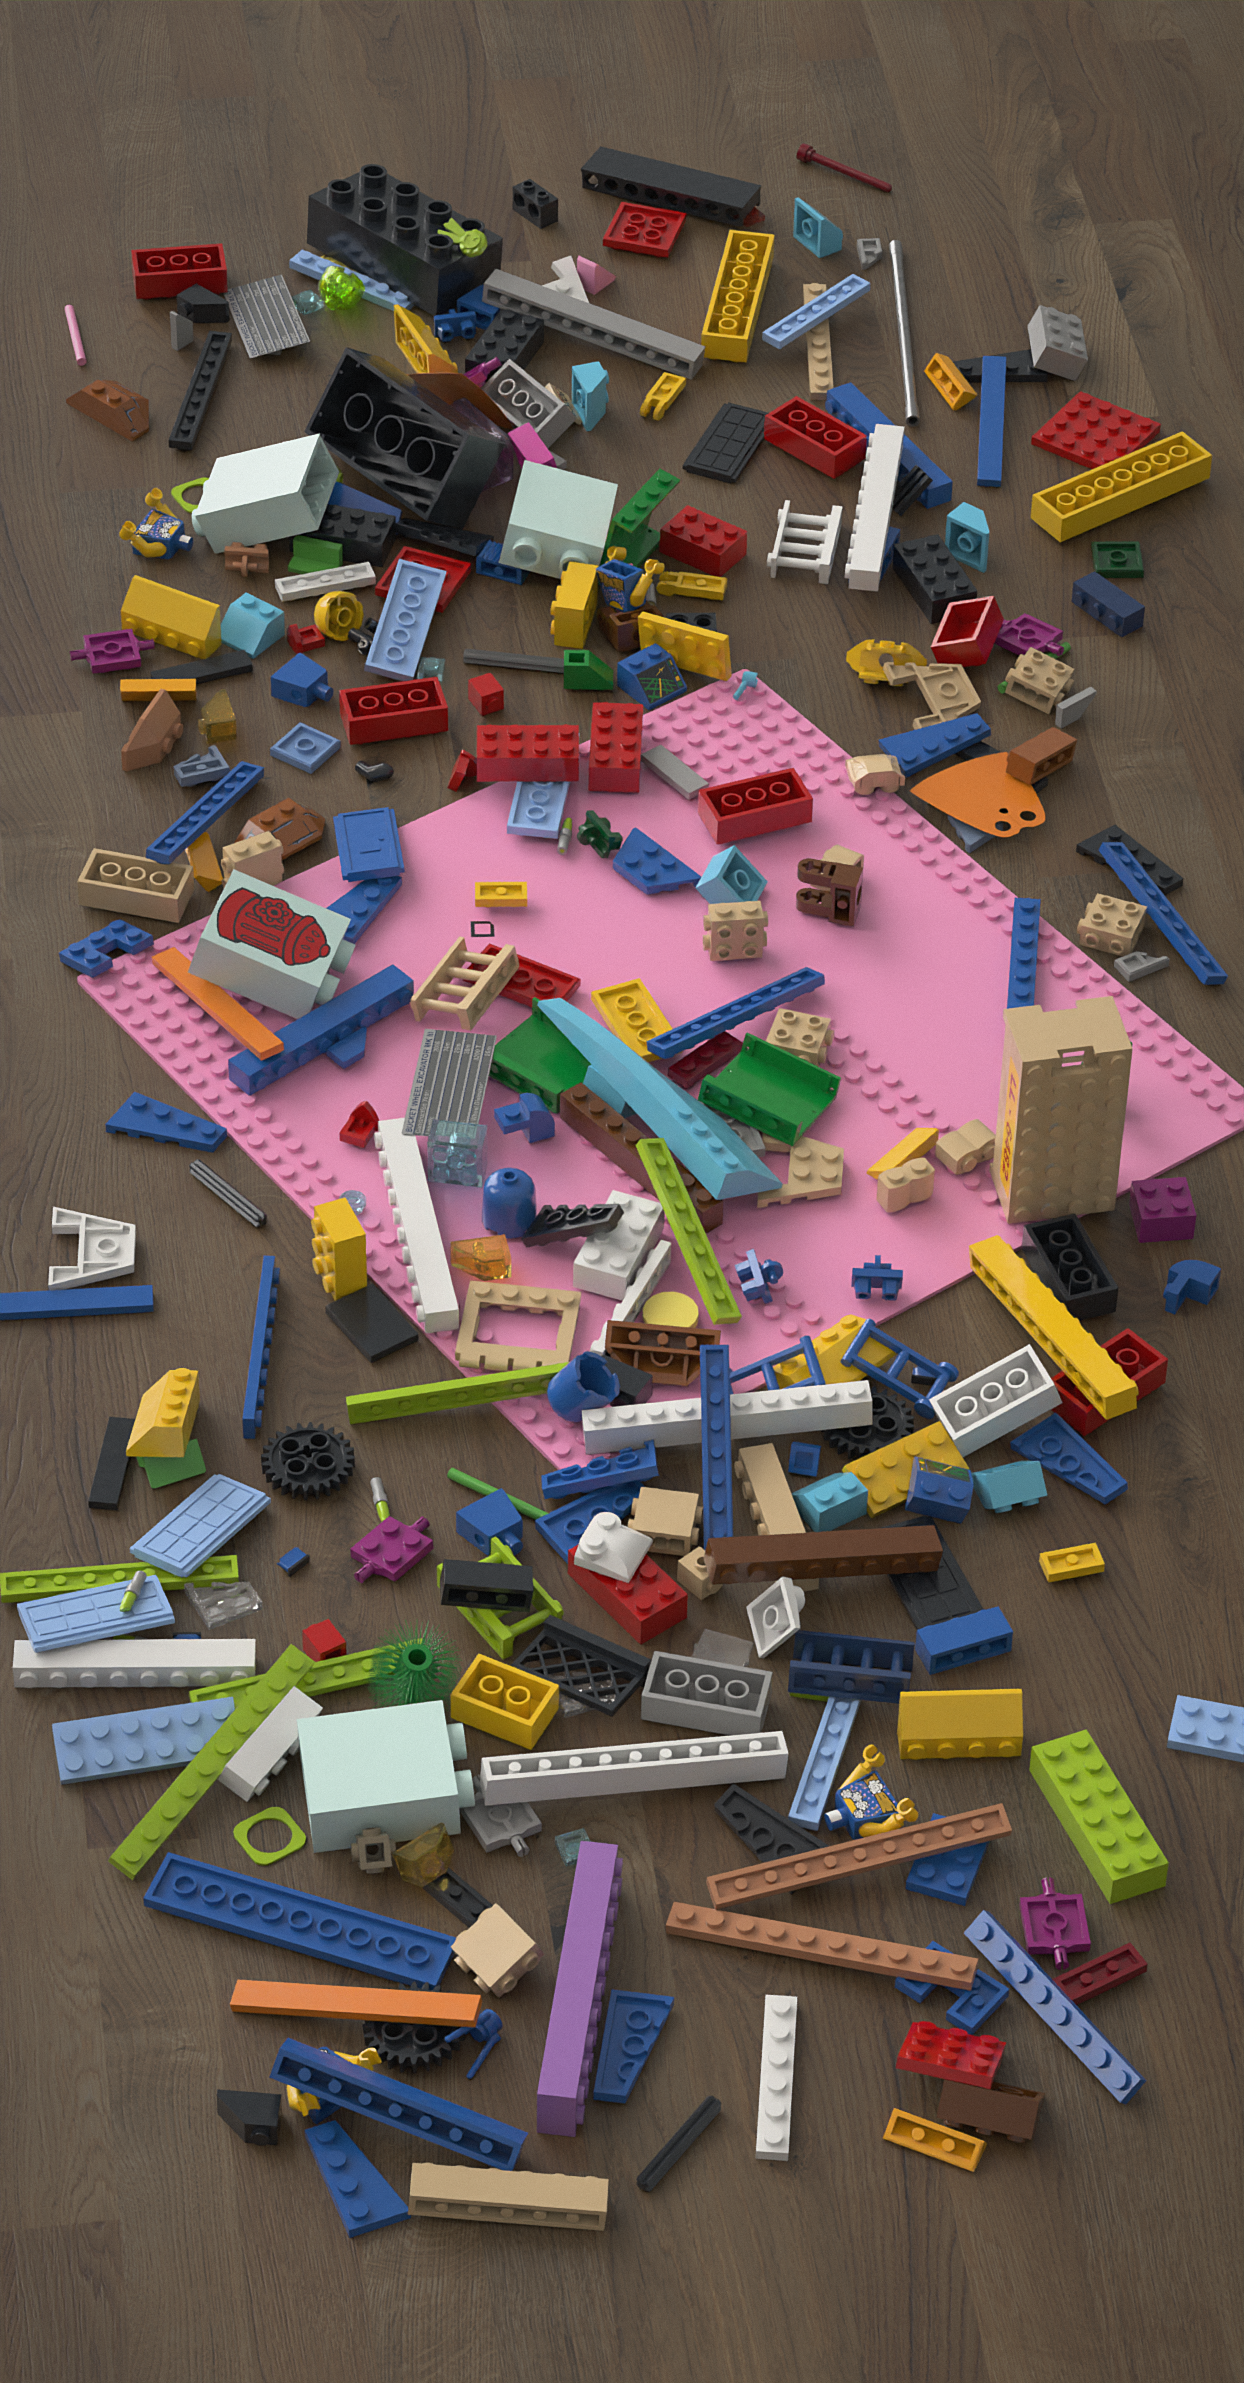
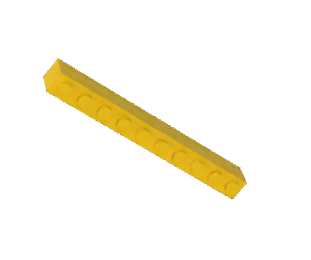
[969,1235,1139,1420]

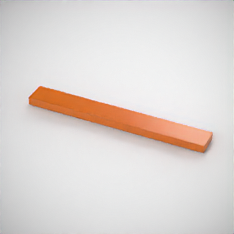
[152,947,284,1061]
[230,1980,483,2027]

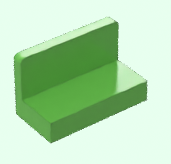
[288,535,343,574]
[137,1439,206,1488]

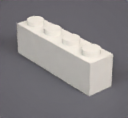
[218,1686,323,1802]

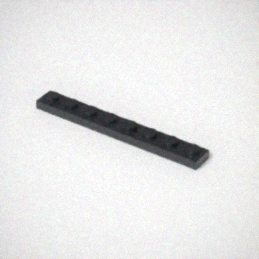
[168,331,232,450]

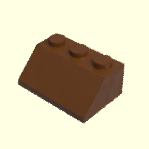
[937,2079,1046,2143]

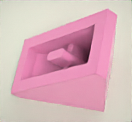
[577,256,616,295]

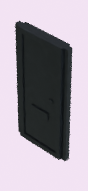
[682,402,769,484]
[881,1515,984,1630]

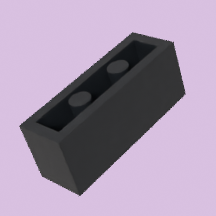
[440,1559,534,1612]

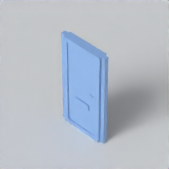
[130,1474,271,1578]
[17,1575,175,1653]

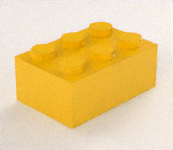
[550,562,598,649]
[311,1197,367,1301]
[450,1654,559,1750]

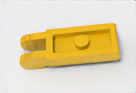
[639,372,686,421]
[656,571,727,600]

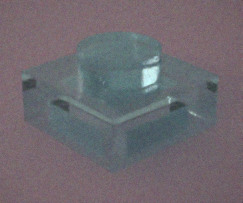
[292,289,323,315]
[418,657,445,682]
[555,1828,591,1867]

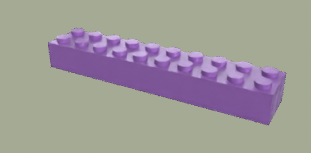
[537,1841,623,2137]

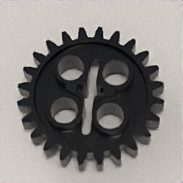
[821,1386,914,1460]
[261,1422,355,1500]
[362,1981,465,2073]

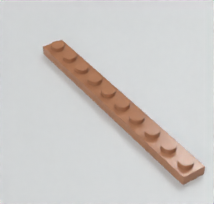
[706,1803,1012,1910]
[666,1902,978,1991]

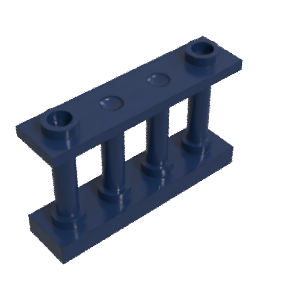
[788,1630,915,1704]

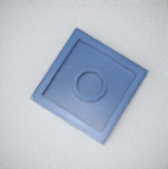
[270,722,341,774]

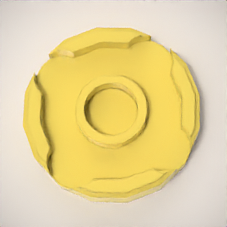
[642,1292,699,1328]

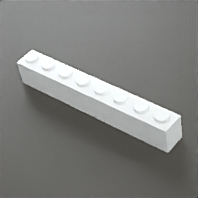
[13,1639,256,1688]

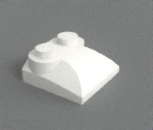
[574,1512,653,1583]
[746,1577,805,1659]

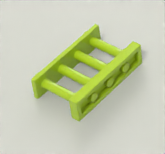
[437,1536,564,1660]

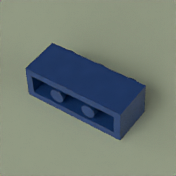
[1071,571,1145,637]

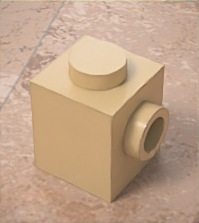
[677,1546,723,1600]

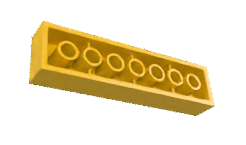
[701,230,775,362]
[1031,431,1212,542]

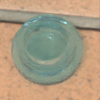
[339,1190,366,1215]

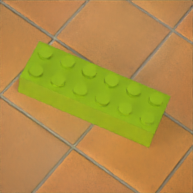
[1029,1729,1169,1904]

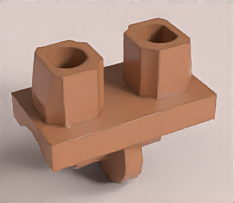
[224,542,269,577]

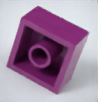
[1129,1177,1196,1243]

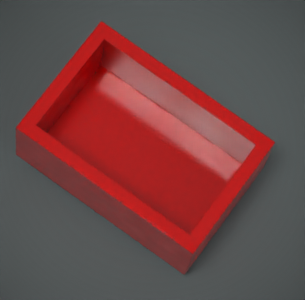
[660,505,747,577]
[931,596,1004,667]

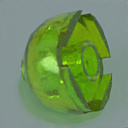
[318,265,365,310]

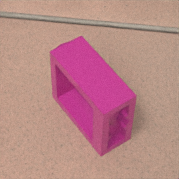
[508,422,557,469]

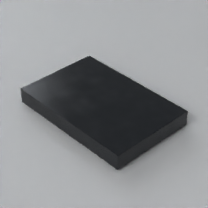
[325,1283,419,1363]

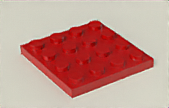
[1031,391,1161,469]

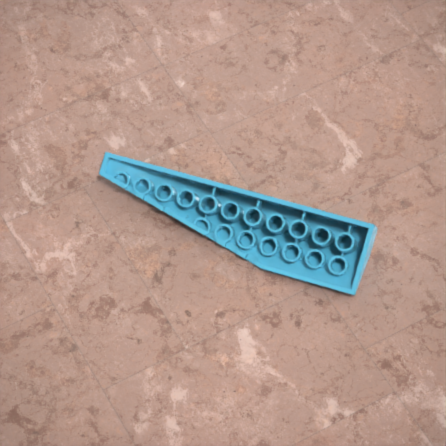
[537,998,783,1200]

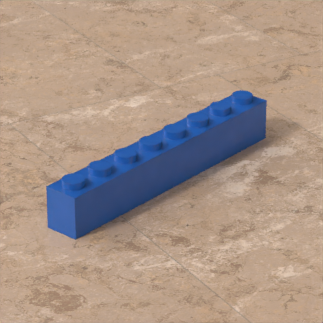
[825,382,953,509]
[228,964,414,1096]
[269,2038,528,2171]

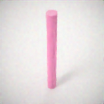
[65,305,86,366]

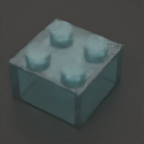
[427,1119,487,1188]

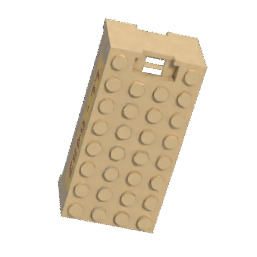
[989,996,1133,1224]

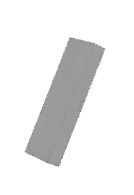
[641,745,709,800]

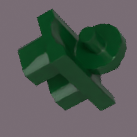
[577,810,623,858]

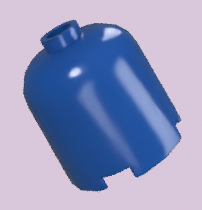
[482,1168,537,1239]
[547,1351,620,1422]

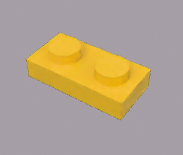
[475,882,527,907]
[1039,1543,1105,1582]

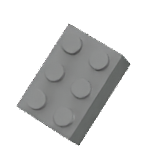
[1028,305,1088,381]

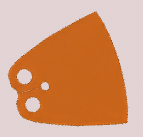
[407,373,513,429]
[910,752,1046,837]

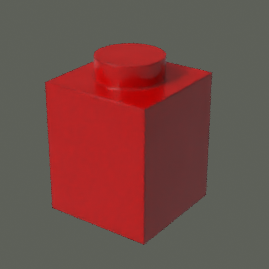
[468,673,504,716]
[302,1619,347,1662]

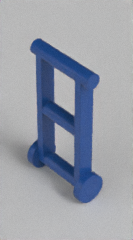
[841,1319,959,1419]
[729,1336,826,1395]

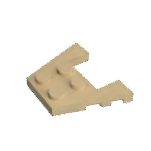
[883,662,981,730]
[757,1132,844,1208]

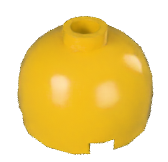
[314,591,364,641]

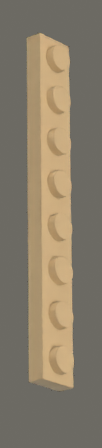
[803,283,834,400]

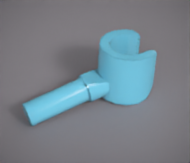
[733,671,758,700]

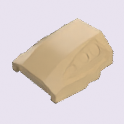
[845,754,905,795]

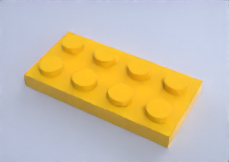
[638,612,732,681]
[591,978,683,1062]
[842,1421,969,1518]

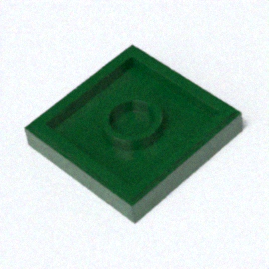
[1091,541,1144,578]

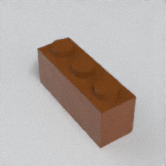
[1006,727,1077,785]

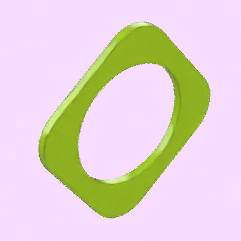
[171,478,209,513]
[233,1807,306,1866]

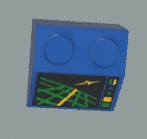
[617,643,687,710]
[905,1457,974,1524]

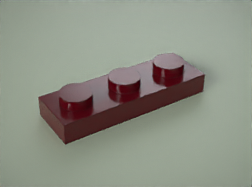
[668,1031,743,1089]
[1052,1942,1148,2005]

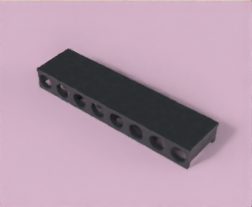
[581,146,761,227]

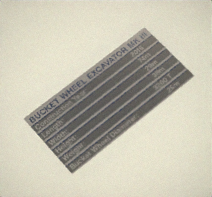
[223,275,310,358]
[402,1029,497,1141]

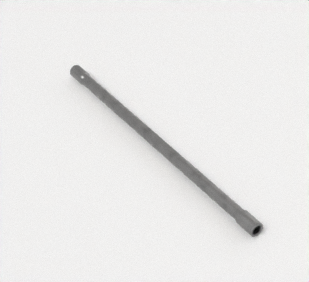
[889,240,920,427]

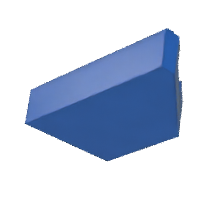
[326,1026,367,1069]

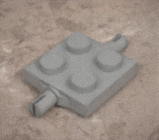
[459,1775,542,1857]

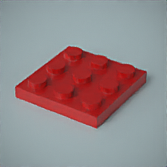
[603,202,686,258]
[375,546,471,613]
[896,2021,1006,2089]

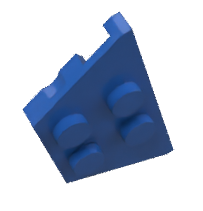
[613,827,701,895]

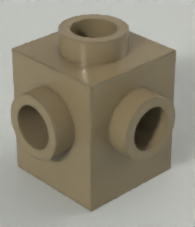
[351,1827,396,1873]

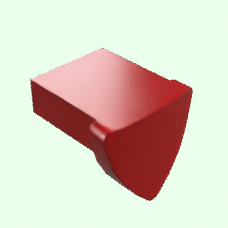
[287,624,325,654]
[447,750,477,792]
[339,1101,379,1148]

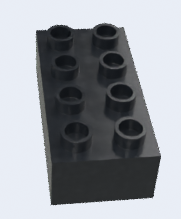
[307,164,503,316]
[304,347,505,529]

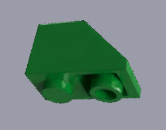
[564,650,614,690]

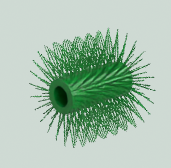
[368,1619,462,1712]

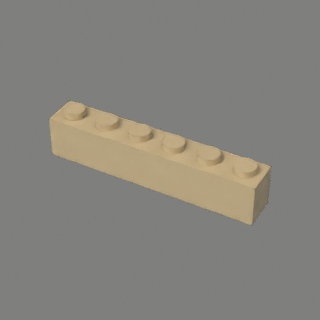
[734,1443,819,1592]
[408,2163,608,2231]

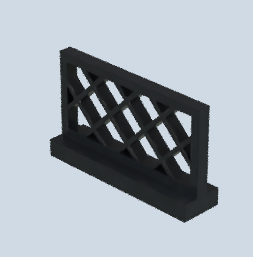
[511,1615,651,1717]

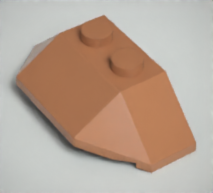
[121,689,183,771]

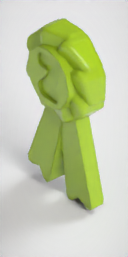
[438,218,487,257]

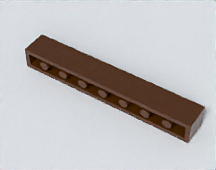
[560,1082,724,1233]
[703,1525,943,1585]

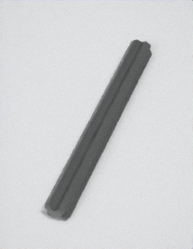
[463,649,564,673]

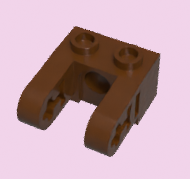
[597,600,664,652]
[796,858,863,927]

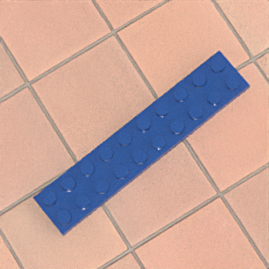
[143,1852,456,1990]

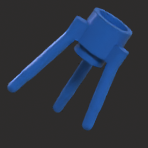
[445,2009,503,2079]

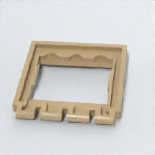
[455,1280,581,1372]

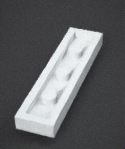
[275,562,376,602]

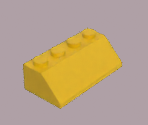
[393,304,458,373]
[121,575,221,659]
[773,1314,896,1389]
[126,1368,200,1457]
[897,1689,1023,1760]

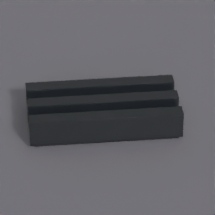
[892,465,933,516]

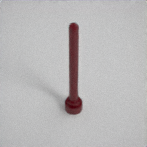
[796,143,892,192]

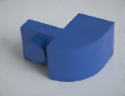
[494,1093,555,1143]
[1163,1260,1221,1314]

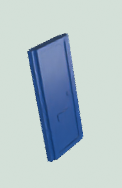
[333,807,405,882]

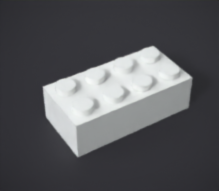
[573,1190,665,1301]
[929,1344,1062,1458]

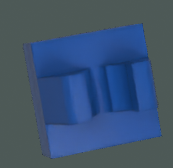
[788,1442,821,1476]

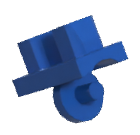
[434,309,476,342]
[735,1249,784,1304]
[851,1255,903,1301]

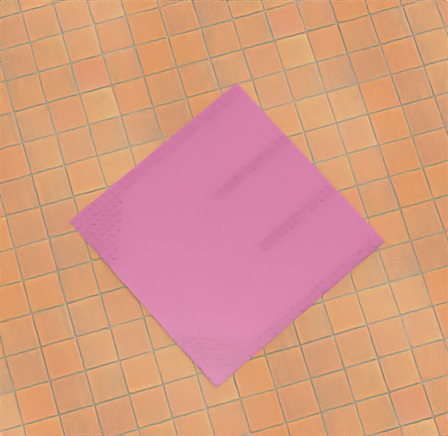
[77,669,1244,1470]

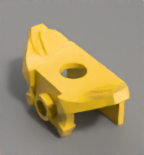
[846,639,927,686]

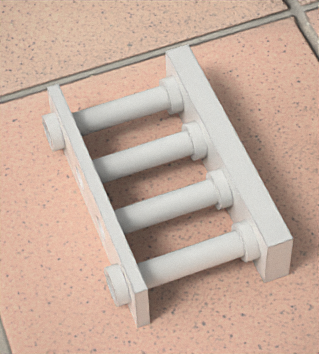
[767,500,842,584]

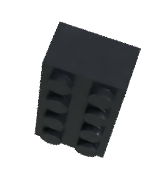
[465,309,544,386]
[289,504,396,568]
[892,534,977,624]
[1022,1213,1119,1321]

